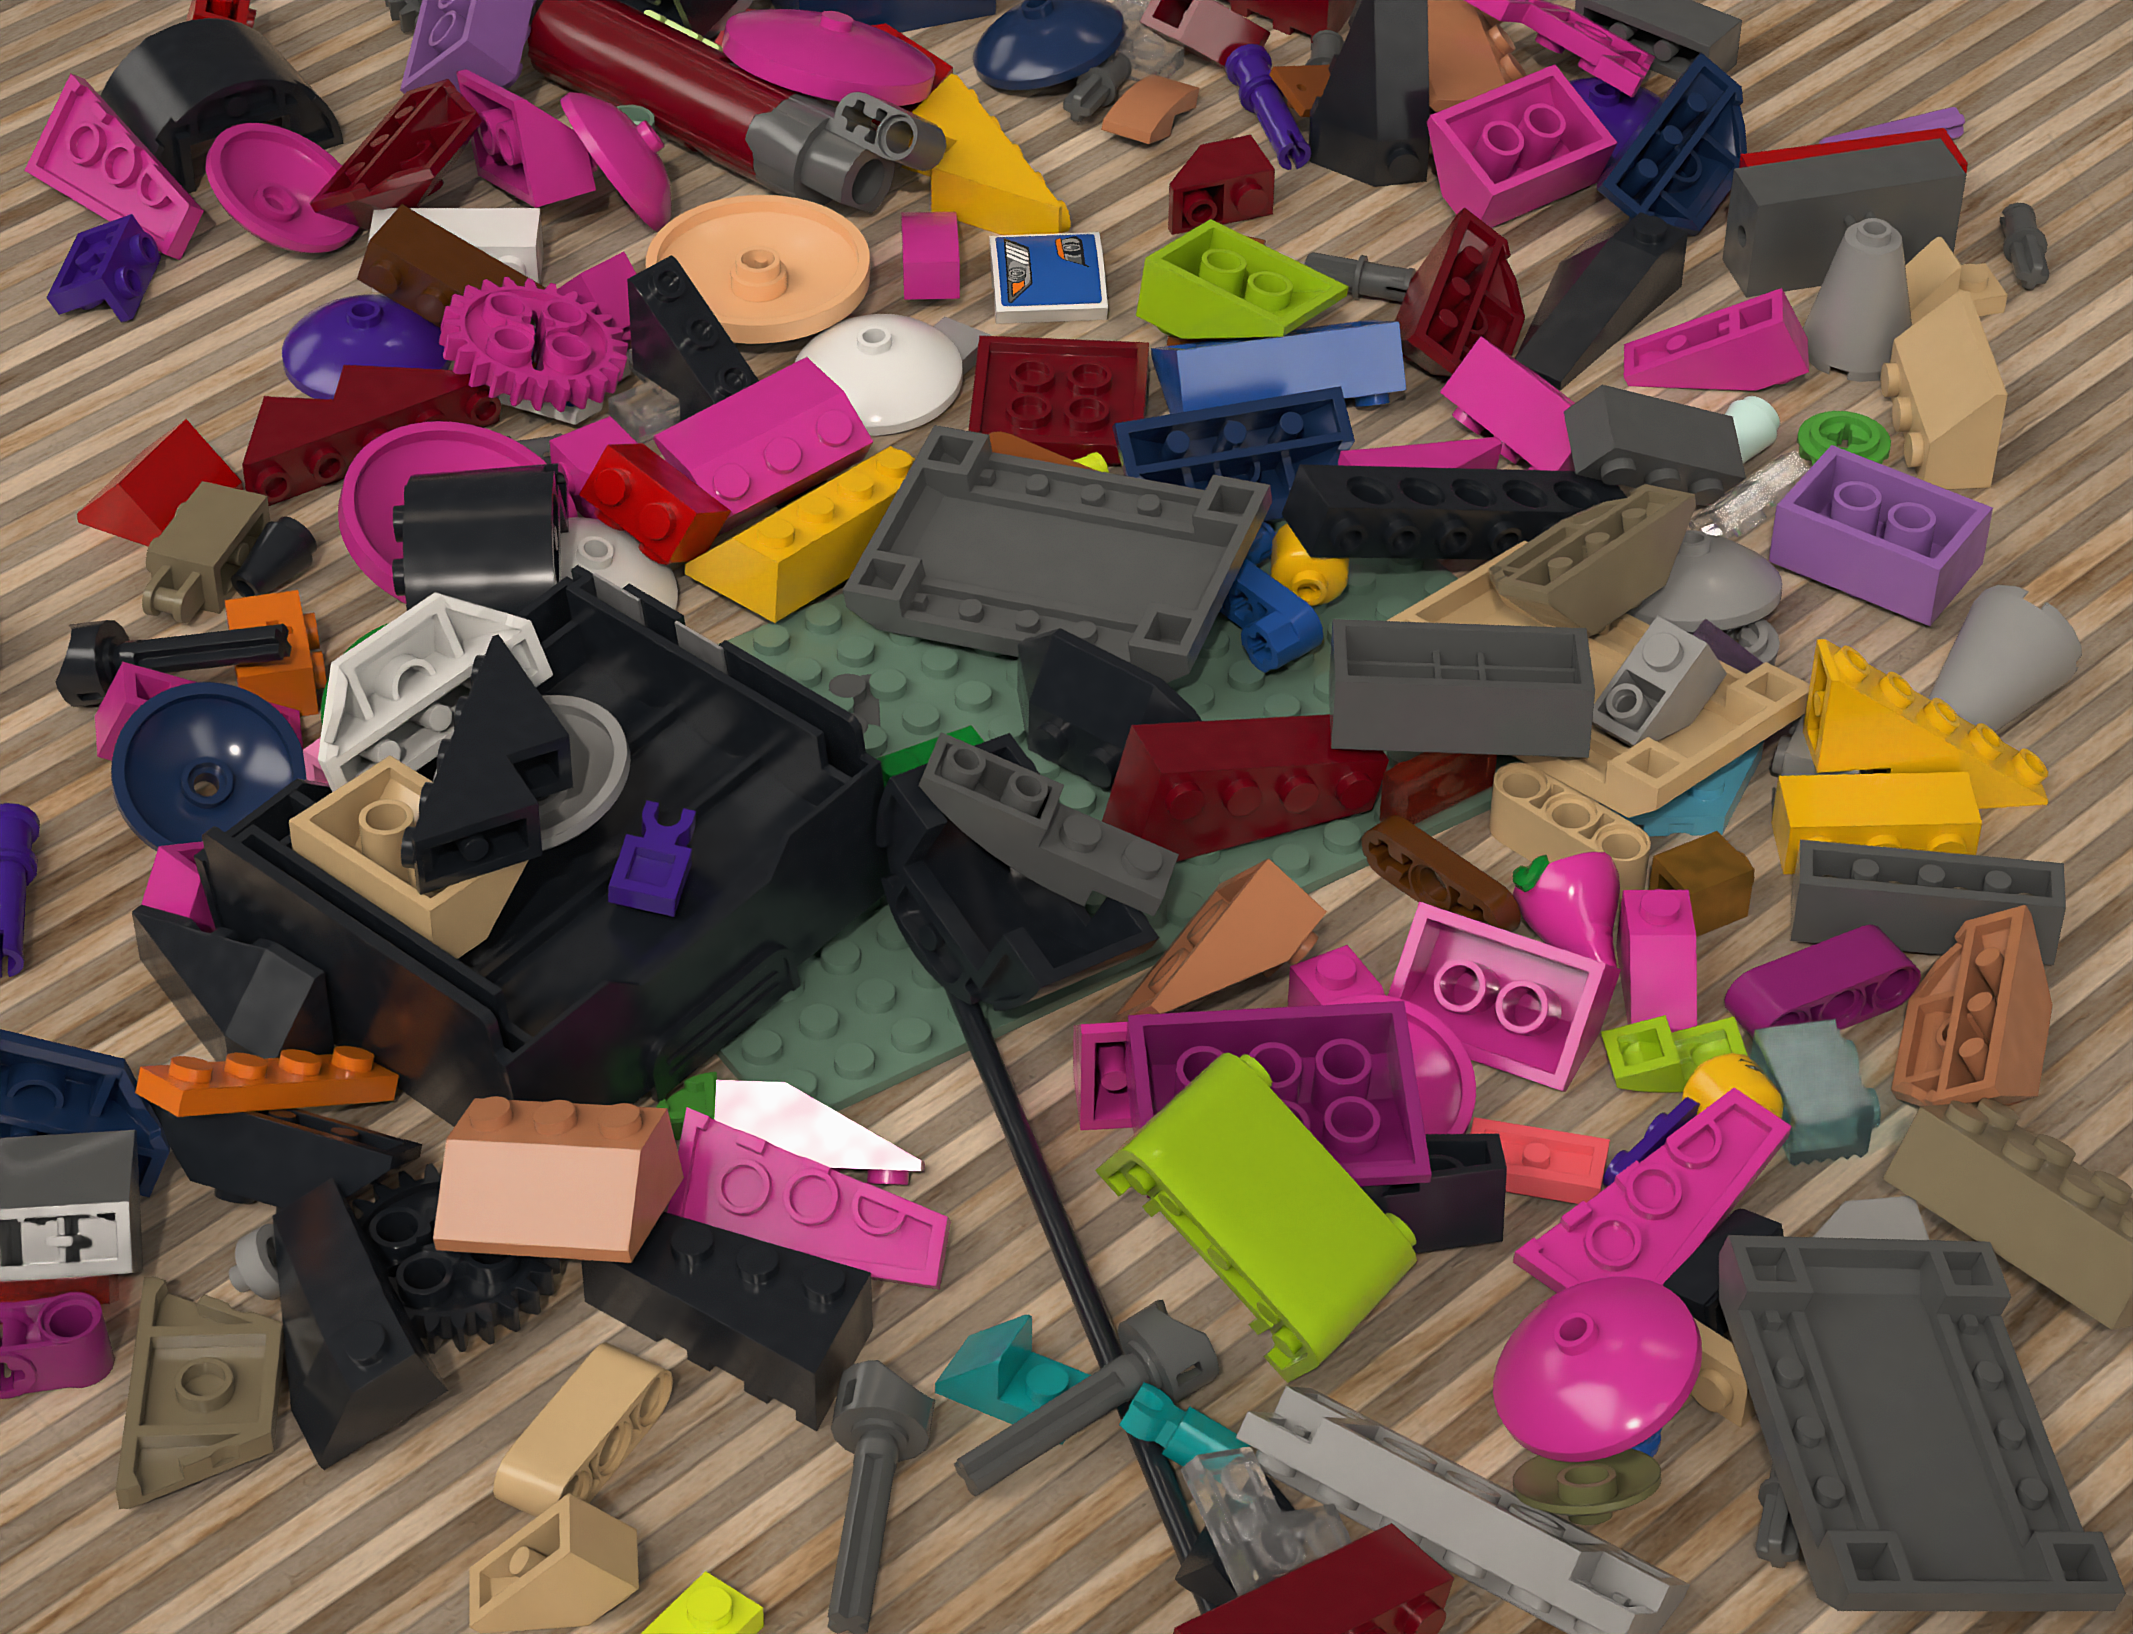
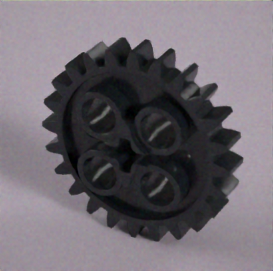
[352,1163,561,1354]

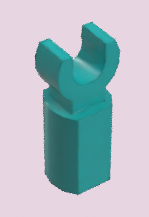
[1119,1382,1251,1492]

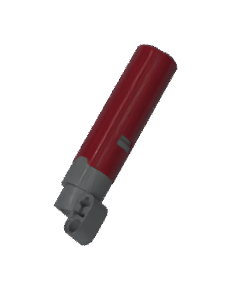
[528,0,946,213]

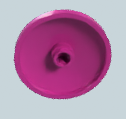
[722,9,935,106]
[338,421,578,604]

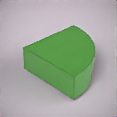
[656,1072,717,1140]

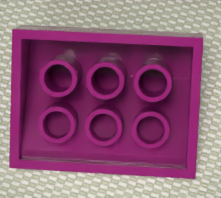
[1125,1001,1432,1198]

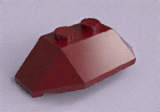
[309,79,482,229]
[1395,207,1525,379]

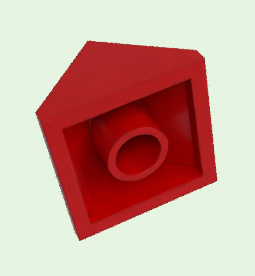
[77,419,243,547]

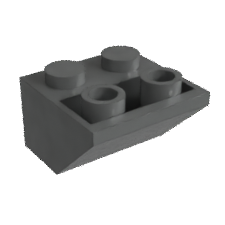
[0,1130,143,1281]

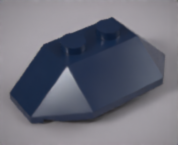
[1596,52,1747,236]
[1112,386,1355,524]
[0,1029,170,1198]

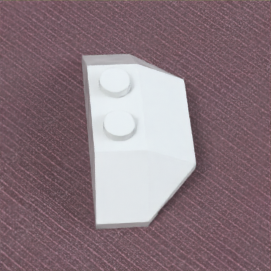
[318,592,553,792]

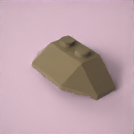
[1489,484,1696,636]

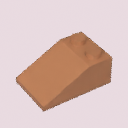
[1108,858,1327,1023]

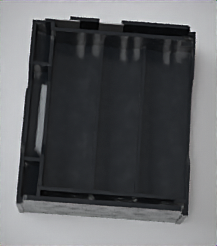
[194,565,891,1127]

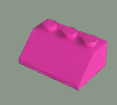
[1427,64,1617,228]
[456,69,598,208]
[1440,336,1575,471]
[653,357,873,537]
[1388,902,1621,1092]

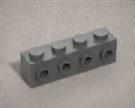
[1791,839,2066,965]

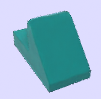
[935,1315,1091,1445]

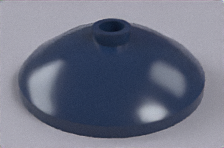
[973,0,1126,90]
[111,682,306,851]

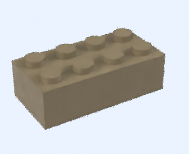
[1883,1098,2133,1330]

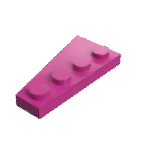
[24,73,204,260]
[1513,1088,1792,1293]
[667,1107,951,1290]

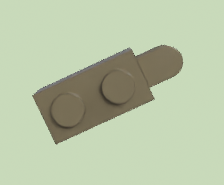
[142,481,271,623]

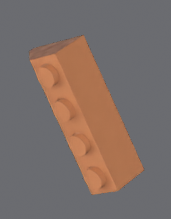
[1428,0,1527,113]

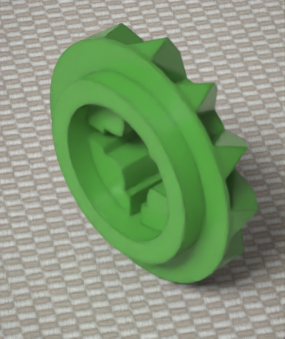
[1797,411,1891,466]

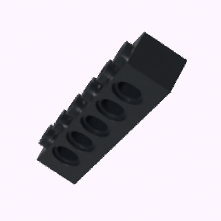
[1282,464,1627,560]

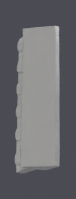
[1236,1386,1690,1634]

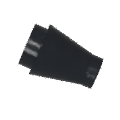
[231,516,317,597]

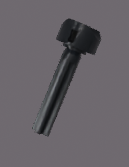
[55,620,292,707]

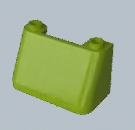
[1095,1053,1417,1383]

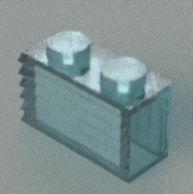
[1750,1019,1881,1167]

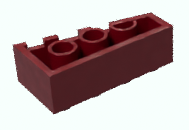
[1102,714,1389,862]
[1173,1523,1454,1634]

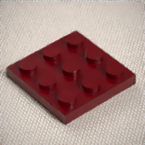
[968,335,1149,466]

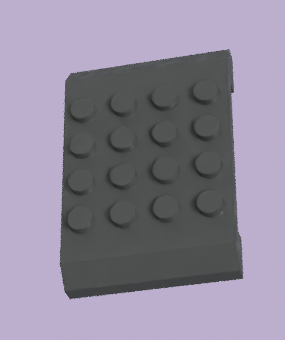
[843,425,1272,683]
[1719,1235,2126,1611]

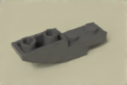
[919,732,1179,916]

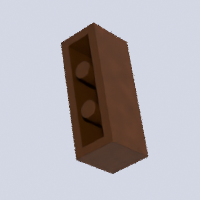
[357,204,546,328]

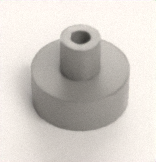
[229,1224,280,1300]

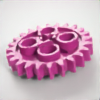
[439,277,628,412]

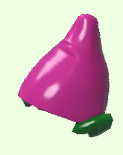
[1513,852,1620,968]

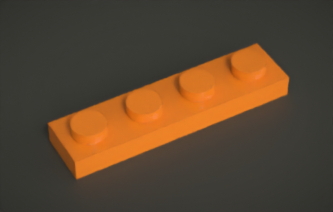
[135,1046,399,1117]

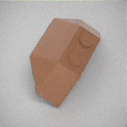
[1891,905,2053,1106]

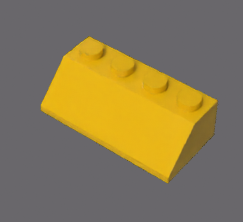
[685,446,915,623]

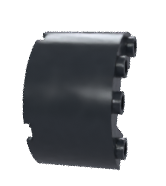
[100,18,344,194]
[392,463,569,615]
[876,733,1160,1011]

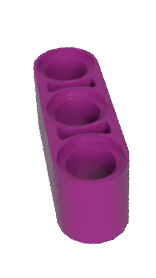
[1724,924,1921,1055]

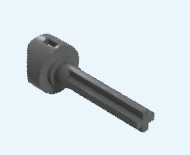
[954,1300,1220,1497]
[827,1360,935,1634]

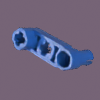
[1219,522,1324,673]

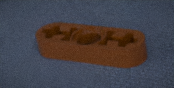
[1362,815,1521,932]

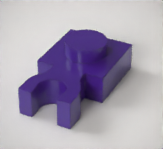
[608,800,696,917]

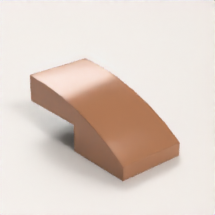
[1101,74,1200,144]

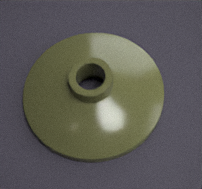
[1513,1448,1662,1525]

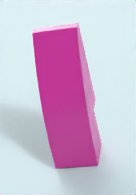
[901,211,960,300]

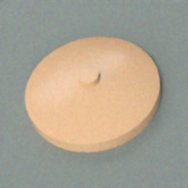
[646,195,870,344]

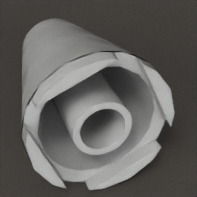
[1803,218,1912,382]
[1928,585,2082,732]

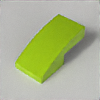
[1601,1015,1748,1093]

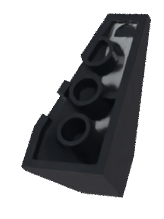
[1515,212,1688,391]
[132,904,335,1062]

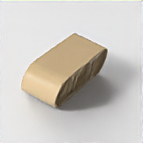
[1489,762,1651,909]
[493,1342,673,1517]

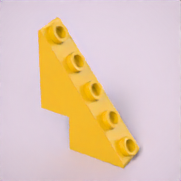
[902,73,1071,235]
[1803,639,2049,809]

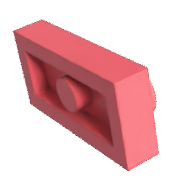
[1470,1117,1610,1204]

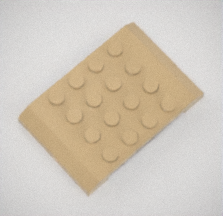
[1387,540,1810,818]

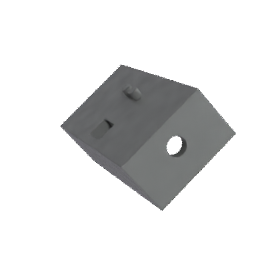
[1722,138,1967,297]
[1329,619,1595,758]

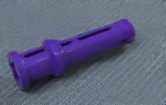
[1225,44,1311,170]
[0,803,40,978]

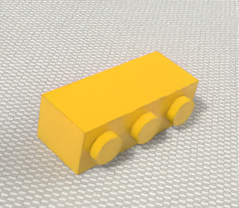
[1771,772,1982,874]

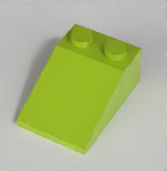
[1136,219,1349,339]

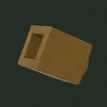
[1649,831,1755,937]

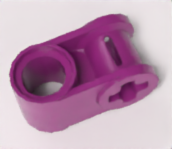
[0,1292,115,1399]

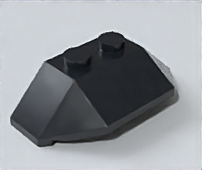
[1017,628,1202,792]
[148,1101,422,1213]

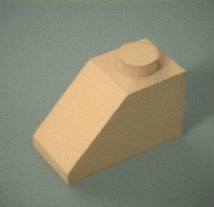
[469,1493,639,1633]

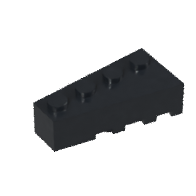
[1360,1134,1507,1253]
[581,1212,873,1431]

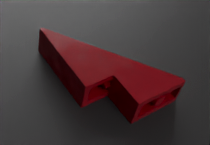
[242,365,501,506]

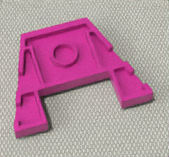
[1464,0,1655,97]

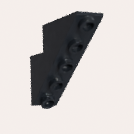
[627,255,827,509]
[401,634,573,895]

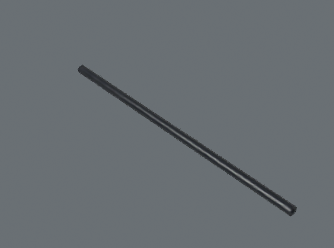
[944,988,1218,1615]

